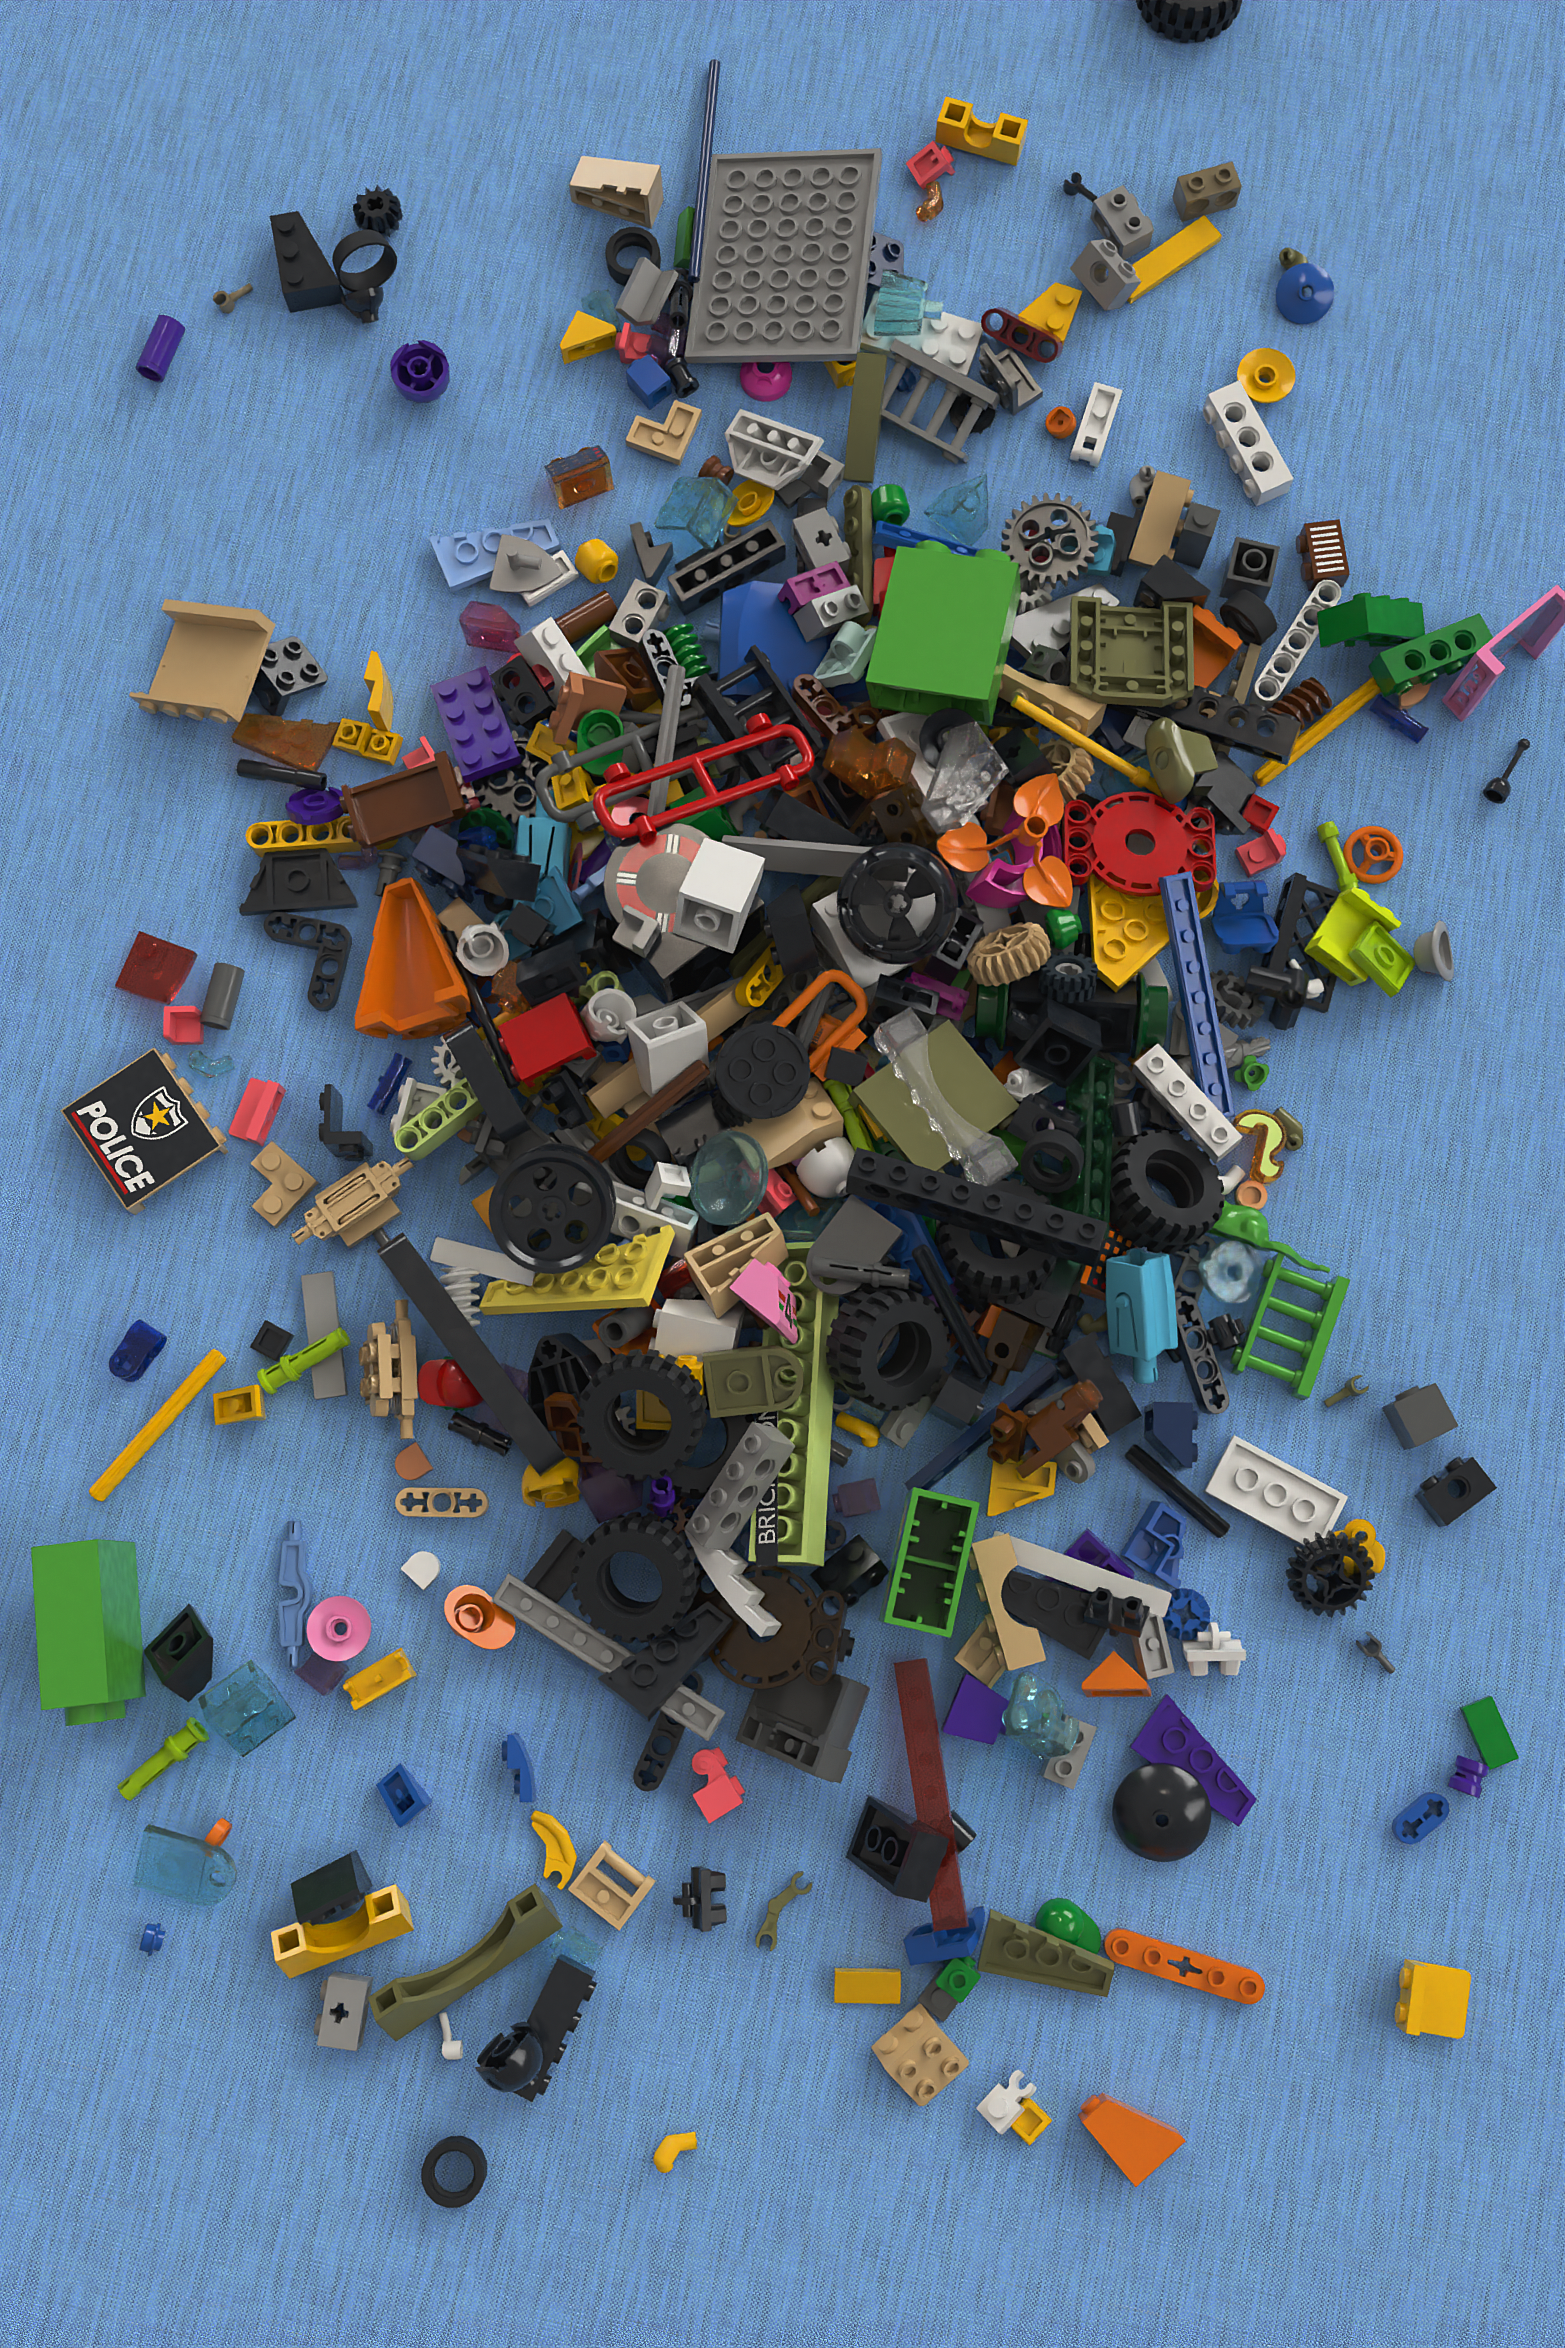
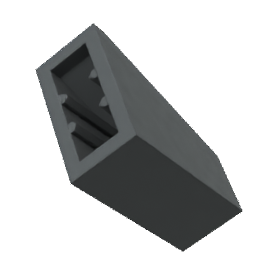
[1172,502,1221,569]

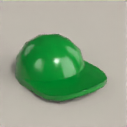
[577,709,624,776]
[1035,1897,1101,1955]

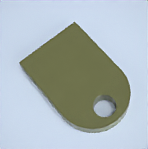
[703,1345,804,1418]

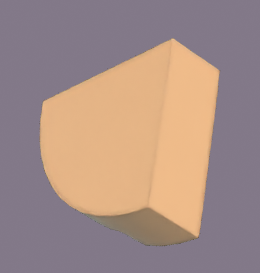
[1398,683,1431,710]

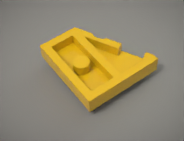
[1016,282,1083,345]
[986,1458,1057,1517]

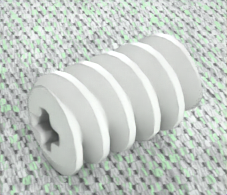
[440,1267,480,1327]

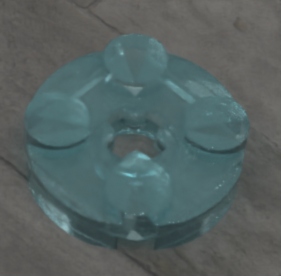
[1199,1241,1263,1303]

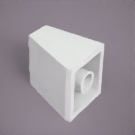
[673,838,765,954]
[625,1001,710,1098]
[648,1299,746,1381]

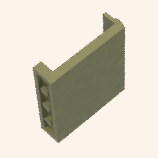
[847,1019,1019,1174]

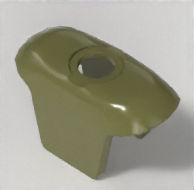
[1145,717,1218,804]

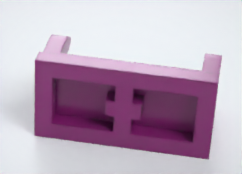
[777,561,851,614]

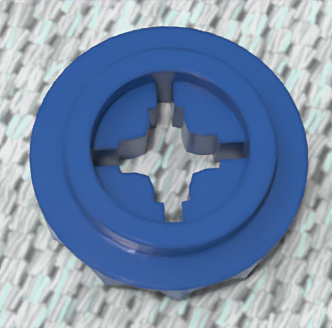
[1162,1588,1210,1640]

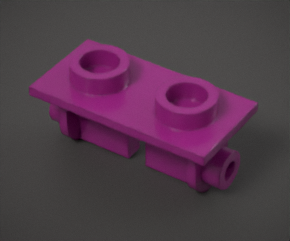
[905,971,970,1021]

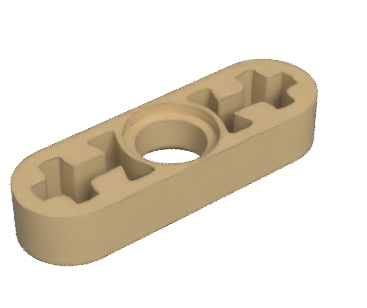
[395,1487,489,1518]

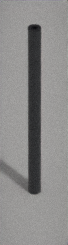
[443,931,520,1089]

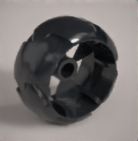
[836,842,958,965]

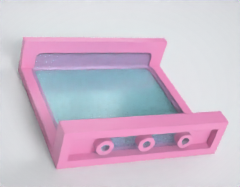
[1441,585,1565,722]

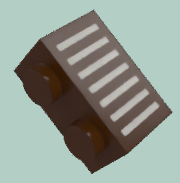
[1296,519,1350,591]

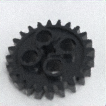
[472,730,554,827]

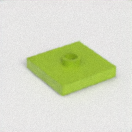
[1348,919,1416,998]

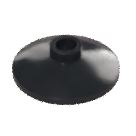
[919,708,980,770]

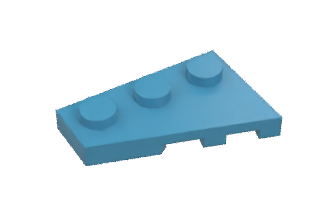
[500,866,585,965]

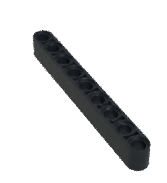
[377,1232,567,1477]

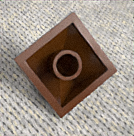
[593,647,659,712]

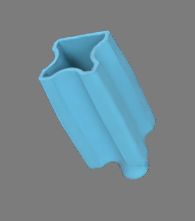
[513,790,572,910]
[1106,1248,1178,1384]

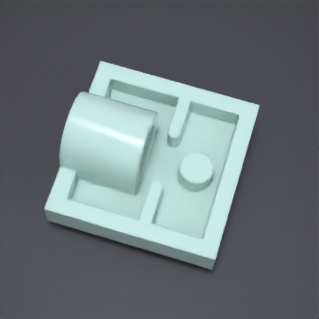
[813,621,878,688]

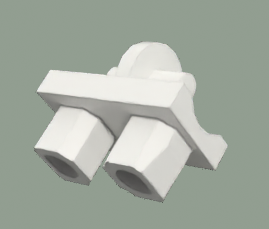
[1182,1622,1246,1676]

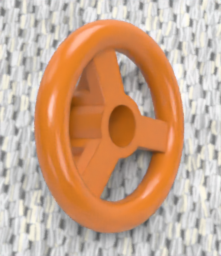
[1343,826,1403,884]

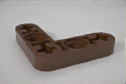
[791,674,901,747]

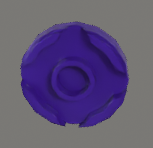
[285,787,344,825]

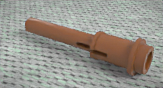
[774,1162,820,1217]

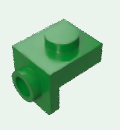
[935,1956,981,2003]

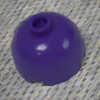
[390,340,450,403]

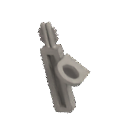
[1177,1022,1271,1080]

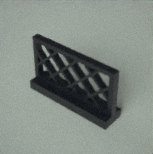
[1260,872,1341,1013]

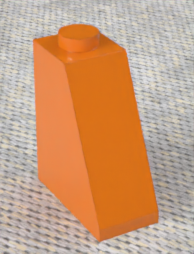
[1078,2092,1186,2187]

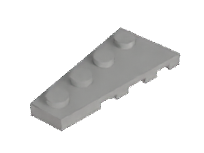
[1010,583,1121,660]

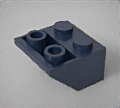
[411,825,474,904]
[1144,1401,1198,1471]

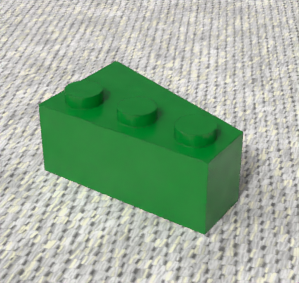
[1317,593,1425,648]
[669,786,740,843]

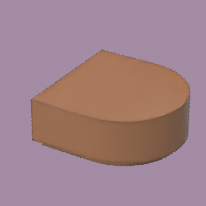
[395,1442,434,1480]

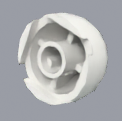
[796,1137,855,1198]

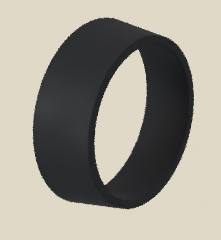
[332,230,397,292]

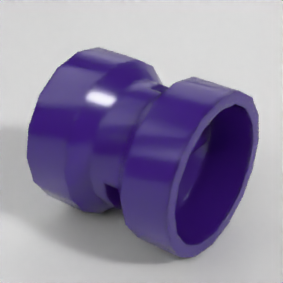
[1447,1755,1490,1798]

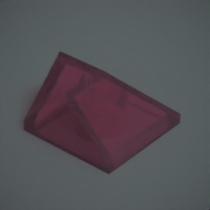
[459,601,522,654]

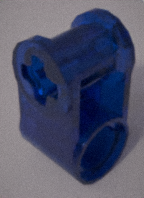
[109,1319,167,1382]

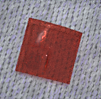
[115,931,198,1005]

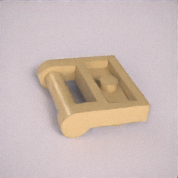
[568,1840,656,1931]

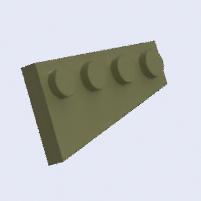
[977,1909,1114,1997]

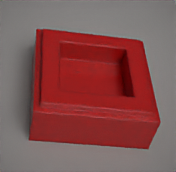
[1242,794,1280,835]

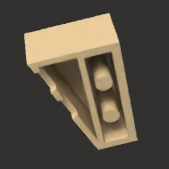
[569,156,664,229]
[1128,470,1195,569]
[683,1212,789,1319]

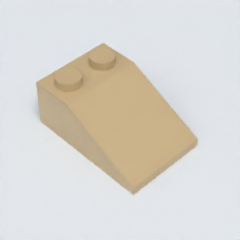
[730,1076,844,1173]

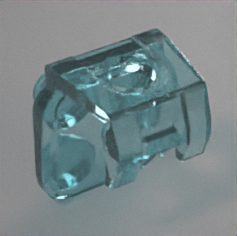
[1002,1671,1079,1759]

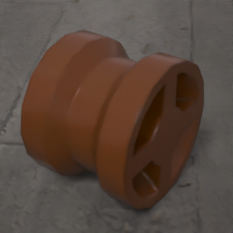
[698,455,734,494]

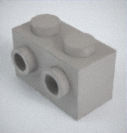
[1090,185,1154,260]

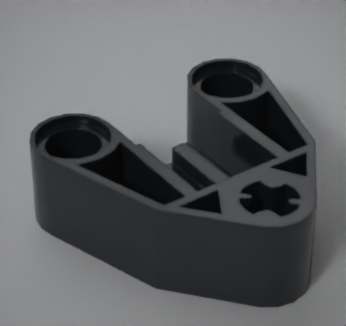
[528,1333,621,1432]

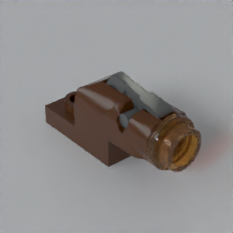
[1016,1379,1103,1479]

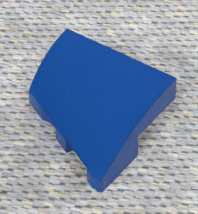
[1120,1501,1187,1589]
[903,1906,985,1966]

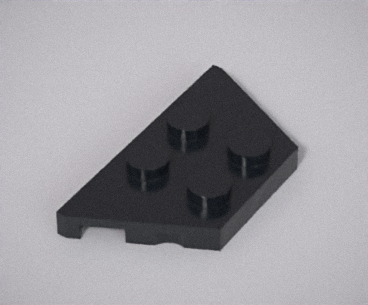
[239,848,358,916]

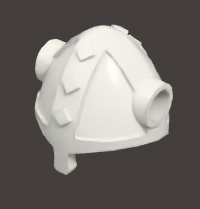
[456,921,509,976]
[580,988,636,1044]

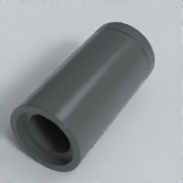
[199,962,245,1030]
[599,1304,655,1348]

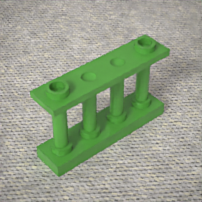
[1230,1253,1350,1400]

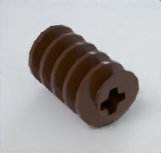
[1267,677,1332,734]

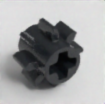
[1207,1313,1246,1352]

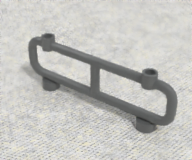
[535,697,747,833]

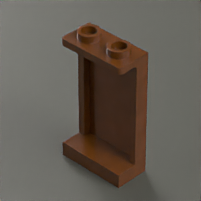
[339,751,468,850]

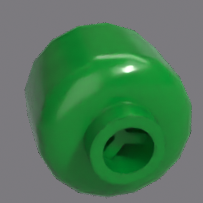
[871,484,910,526]

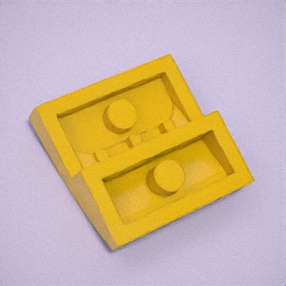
[363,651,393,732]

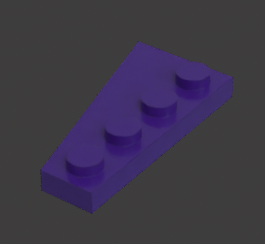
[1129,1693,1257,1827]

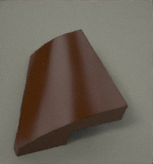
[543,1392,602,1463]

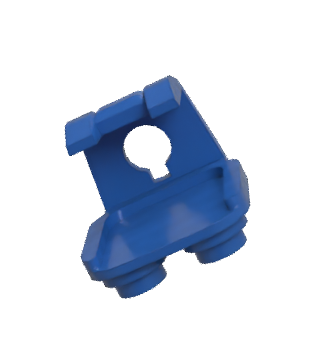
[1211,880,1279,955]

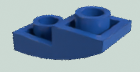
[501,1733,536,1802]

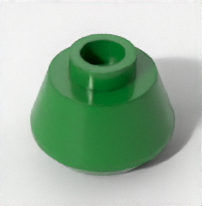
[1044,908,1082,950]

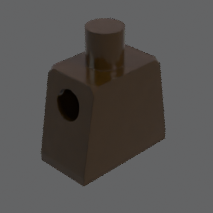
[984,1310,1046,1386]

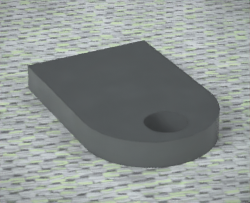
[806,1194,903,1297]

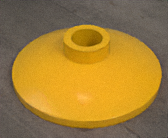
[1237,348,1296,403]
[722,480,775,527]

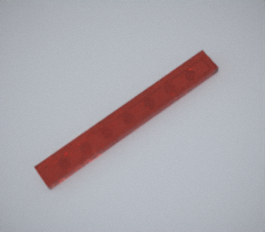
[894,1658,969,1931]

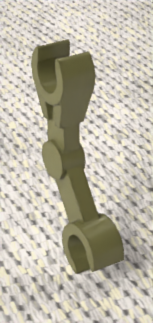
[756,1871,812,1951]

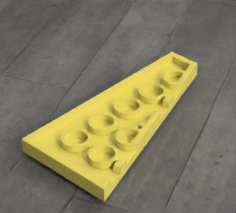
[479,1225,675,1315]

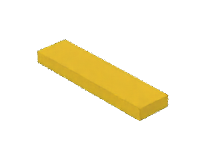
[1127,215,1222,304]

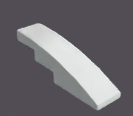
[684,1529,782,1637]

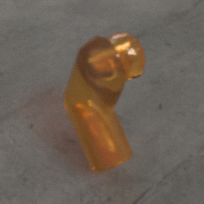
[916,181,944,222]

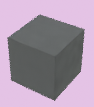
[1219,537,1280,602]
[1382,1383,1458,1450]

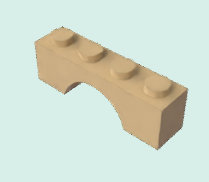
[968,1533,1046,1671]

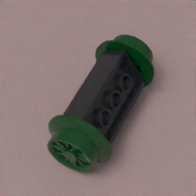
[974,972,1168,1059]

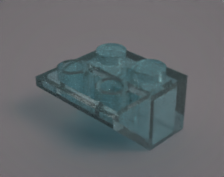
[198,1659,296,1757]

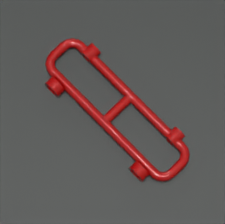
[592,713,815,842]

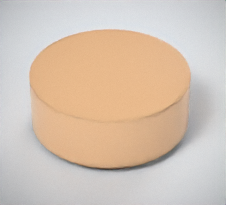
[1234,1180,1267,1210]

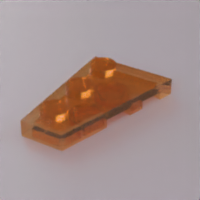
[231,713,340,772]

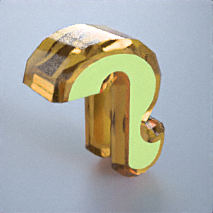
[1231,1109,1287,1186]

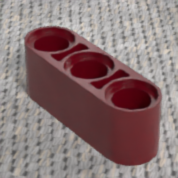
[981,307,1063,363]

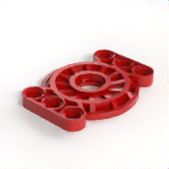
[1062,791,1217,897]

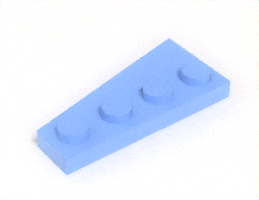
[429,519,561,593]

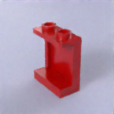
[498,992,597,1088]

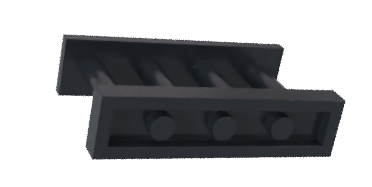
[690,644,824,781]

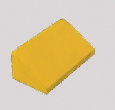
[834,1968,901,2004]

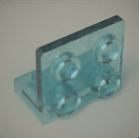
[654,477,739,549]

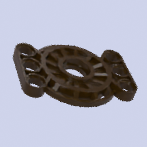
[687,1565,847,1689]

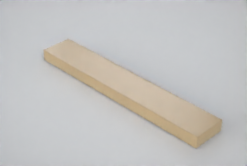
[586,982,754,1119]

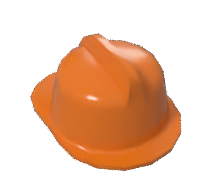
[444,1585,516,1650]

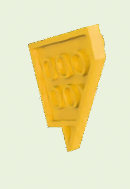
[1087,874,1200,992]

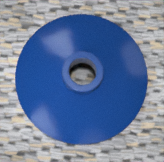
[1275,263,1334,325]

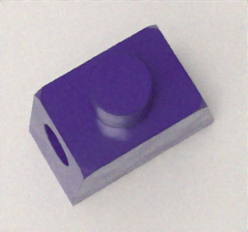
[941,1673,1023,1745]

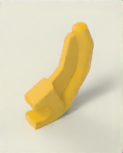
[531,1810,577,1890]

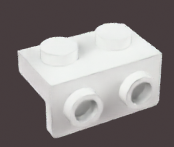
[390,1077,448,1146]

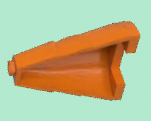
[354,877,471,1040]

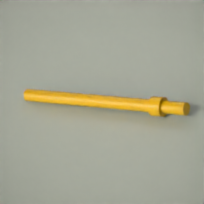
[1011,695,1162,797]

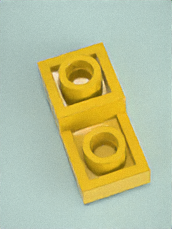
[332,718,403,766]

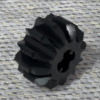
[353,185,403,237]

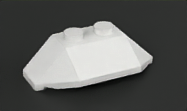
[725,409,824,491]

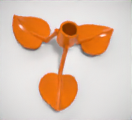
[936,773,1073,909]

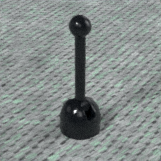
[1483,738,1530,804]

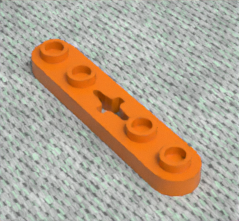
[1103,1928,1265,2004]

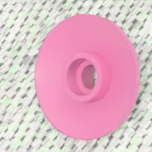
[307,1596,371,1661]

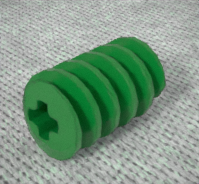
[662,623,712,679]

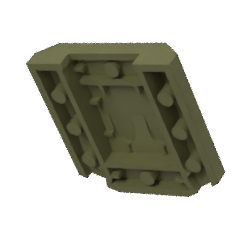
[1069,596,1194,707]

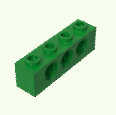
[1368,613,1493,697]

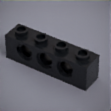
[667,520,786,616]

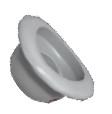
[1413,920,1454,982]

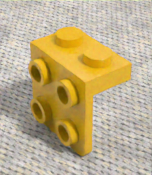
[1395,1959,1471,2039]

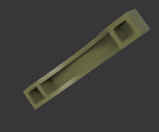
[368,1883,563,2041]

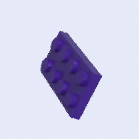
[430,665,522,783]

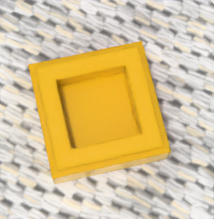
[1010,2097,1052,2146]

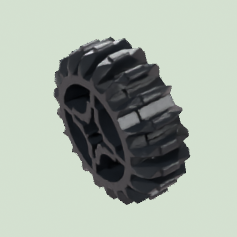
[1286,1530,1375,1618]

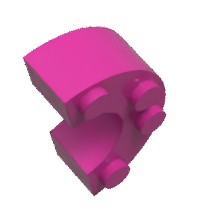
[965,810,1062,909]

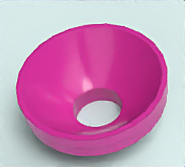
[740,362,792,402]

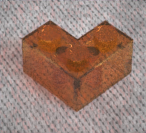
[822,728,917,799]

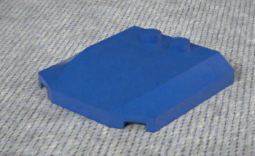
[717,581,838,703]

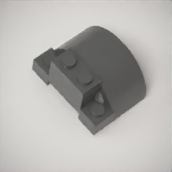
[735,1663,870,1784]

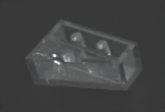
[920,721,1009,834]

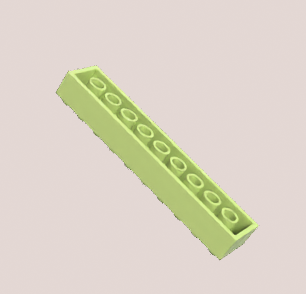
[748,1242,839,1566]

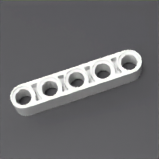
[1249,580,1341,709]

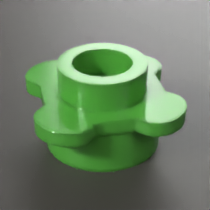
[1234,1055,1269,1091]

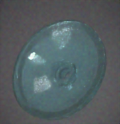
[689,1131,768,1226]

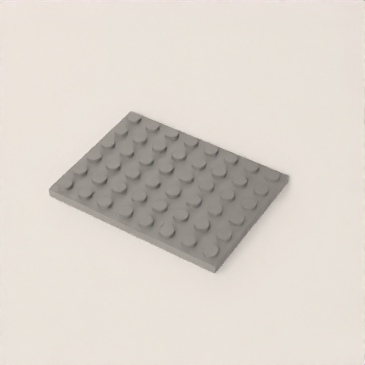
[684,148,882,363]

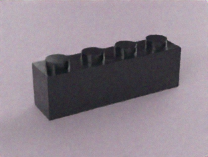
[513,1954,597,2102]

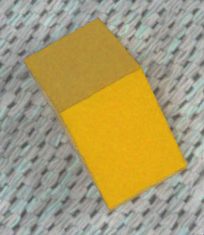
[560,310,617,365]

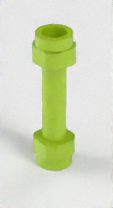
[1316,821,1359,892]

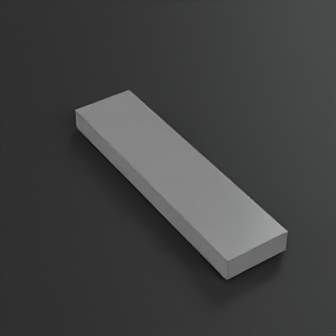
[301,1271,348,1400]

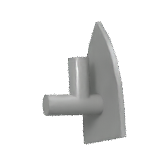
[489,534,563,593]

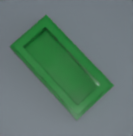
[1460,1696,1519,1770]

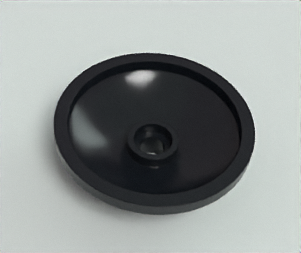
[1112,1763,1211,1862]

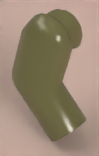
[1279,247,1308,289]

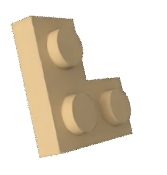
[625,400,702,466]
[250,1141,319,1228]

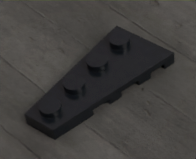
[1001,1570,1107,1660]

